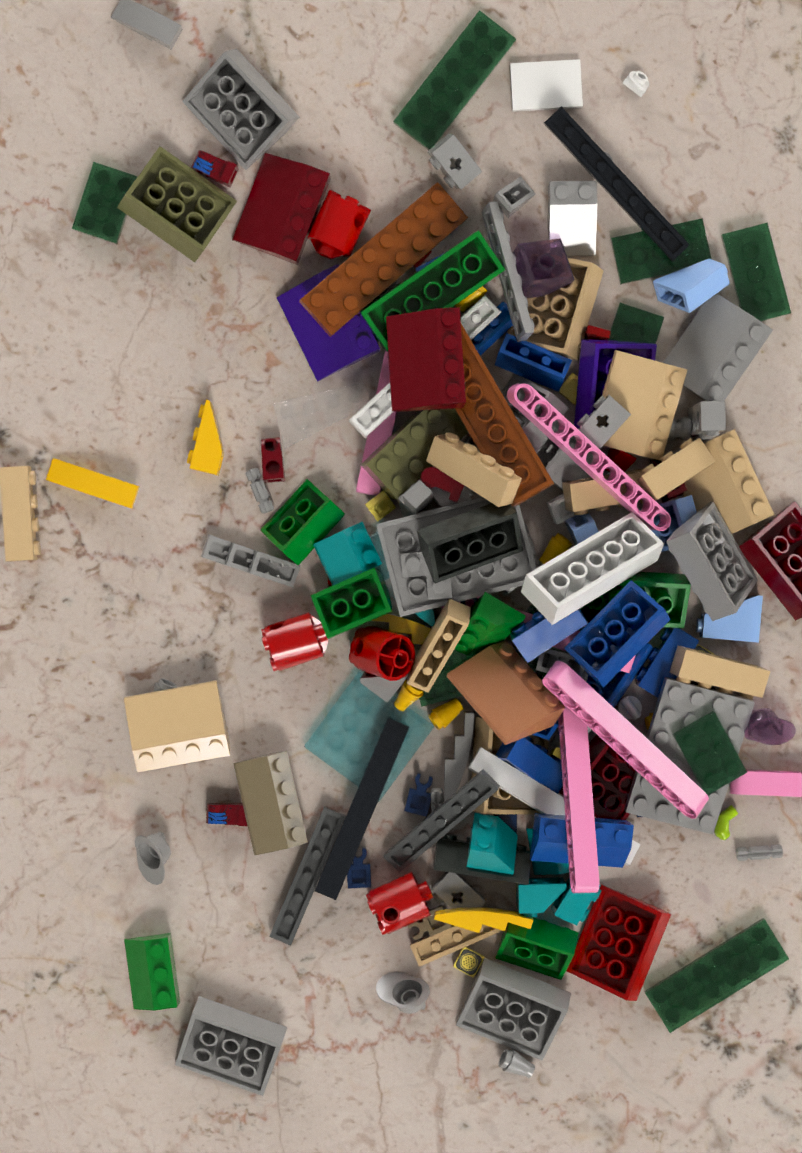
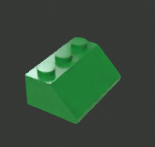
[260,479,345,565]
[310,567,393,639]
[455,592,526,656]
[495,910,579,980]
[124,933,180,1011]

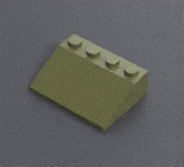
[117,146,237,262]

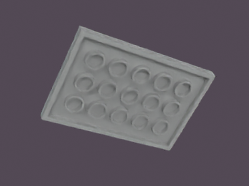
[376,497,536,617]
[624,677,755,834]

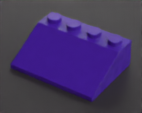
[276,264,380,382]
[574,340,657,429]

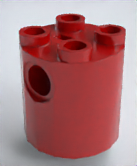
[308,190,371,260]
[261,612,329,671]
[349,626,415,681]
[366,872,434,935]

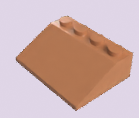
[447,640,565,745]

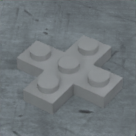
[400,552,474,600]

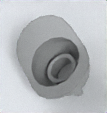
[135,832,171,885]
[376,972,430,1014]

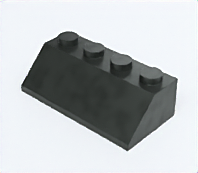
[417,503,523,583]
[434,833,531,885]

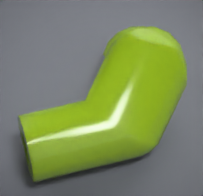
[714,805,738,840]

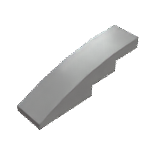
[201,534,301,587]
[444,711,474,802]

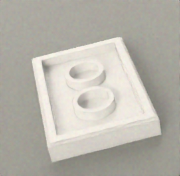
[510,59,583,112]

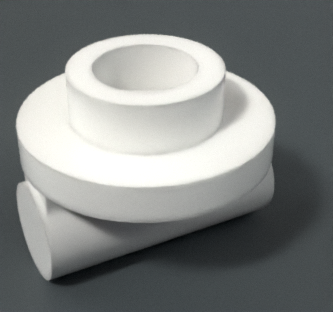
[623,71,649,97]
[618,696,642,720]

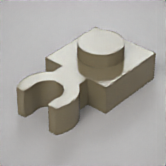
[408,905,452,940]

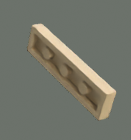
[410,907,502,967]

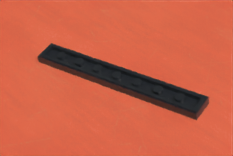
[543,106,690,262]
[315,718,410,900]

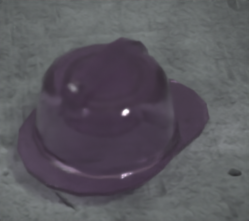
[744,708,796,745]

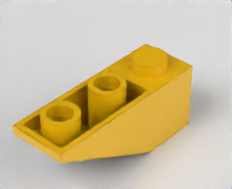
[187,400,224,476]

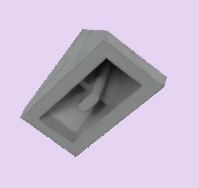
[493,177,535,218]
[360,672,408,702]

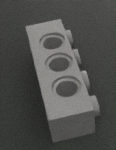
[688,401,726,441]

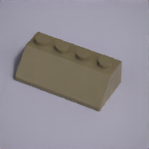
[233,751,308,855]

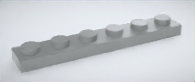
[482,201,534,342]

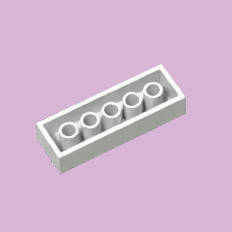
[521,512,664,625]

